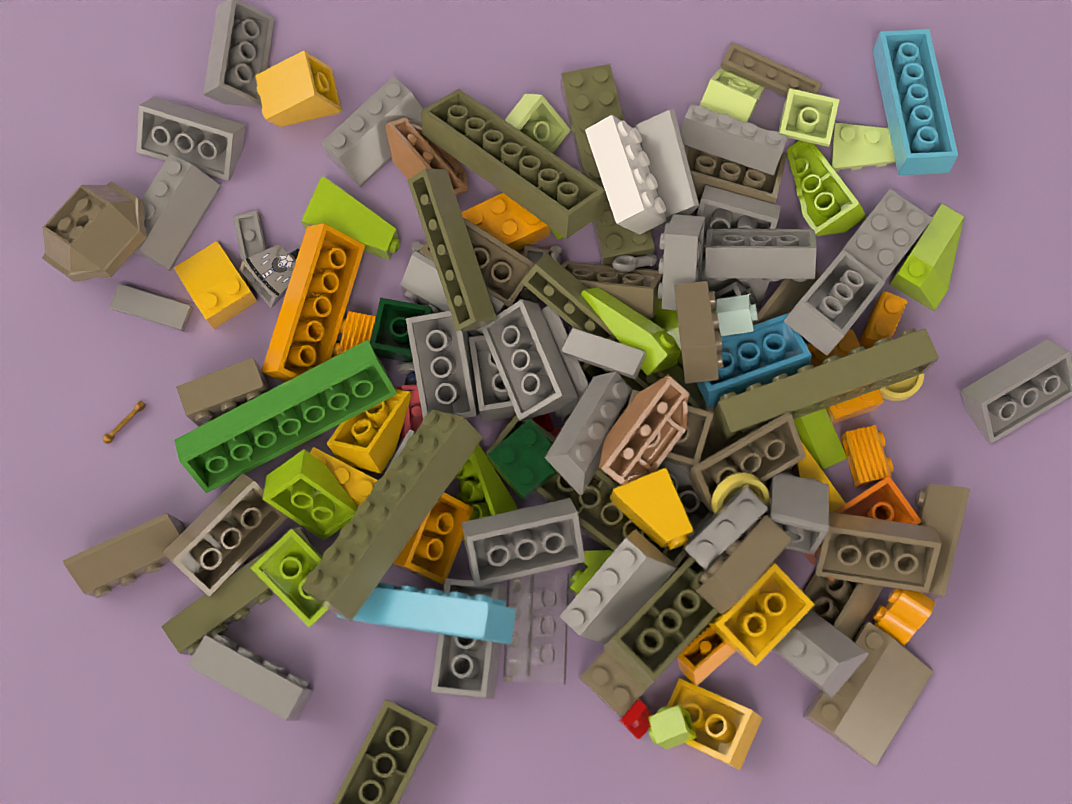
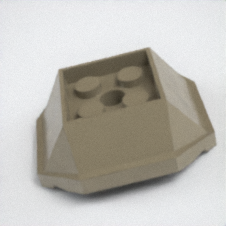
[42,182,147,282]

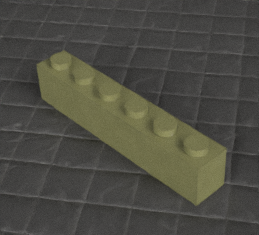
[407,169,497,331]
[161,527,320,655]

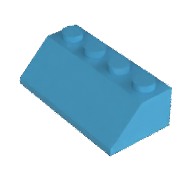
[697,313,811,408]

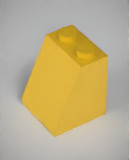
[255,51,342,127]
[610,468,693,550]

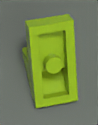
[569,550,613,596]

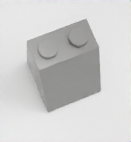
[762,472,829,555]

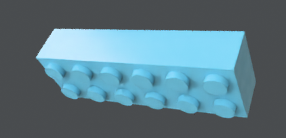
[873,29,958,176]
[337,583,516,644]

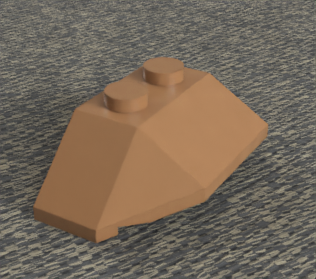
[386,117,469,196]
[599,375,689,485]

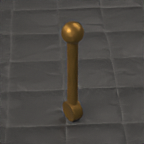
[102,401,146,444]

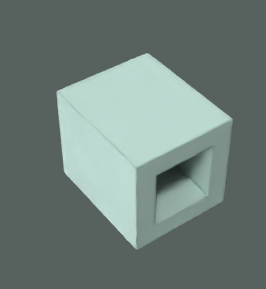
[716,294,758,336]

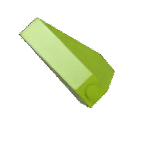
[786,140,867,236]
[890,204,964,311]
[581,287,681,376]
[793,408,847,470]
[455,444,518,551]

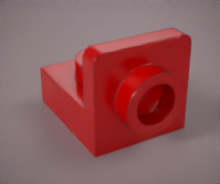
[618,699,653,739]

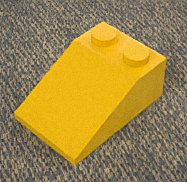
[174,241,258,329]
[327,389,411,473]
[667,678,763,770]

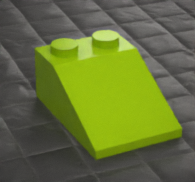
[263,450,358,541]
[251,528,328,628]

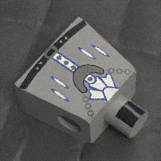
[239,245,299,308]

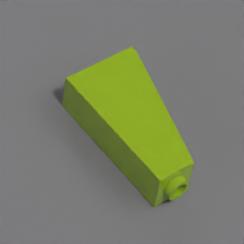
[301,176,401,261]

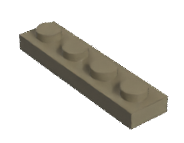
[721,42,822,97]

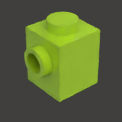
[648,705,697,750]

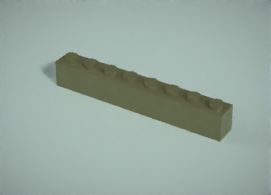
[521,253,704,408]

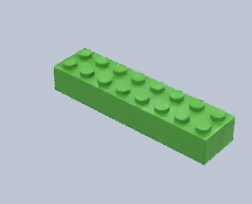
[174,340,397,494]

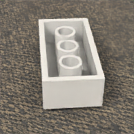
[585,115,667,234]

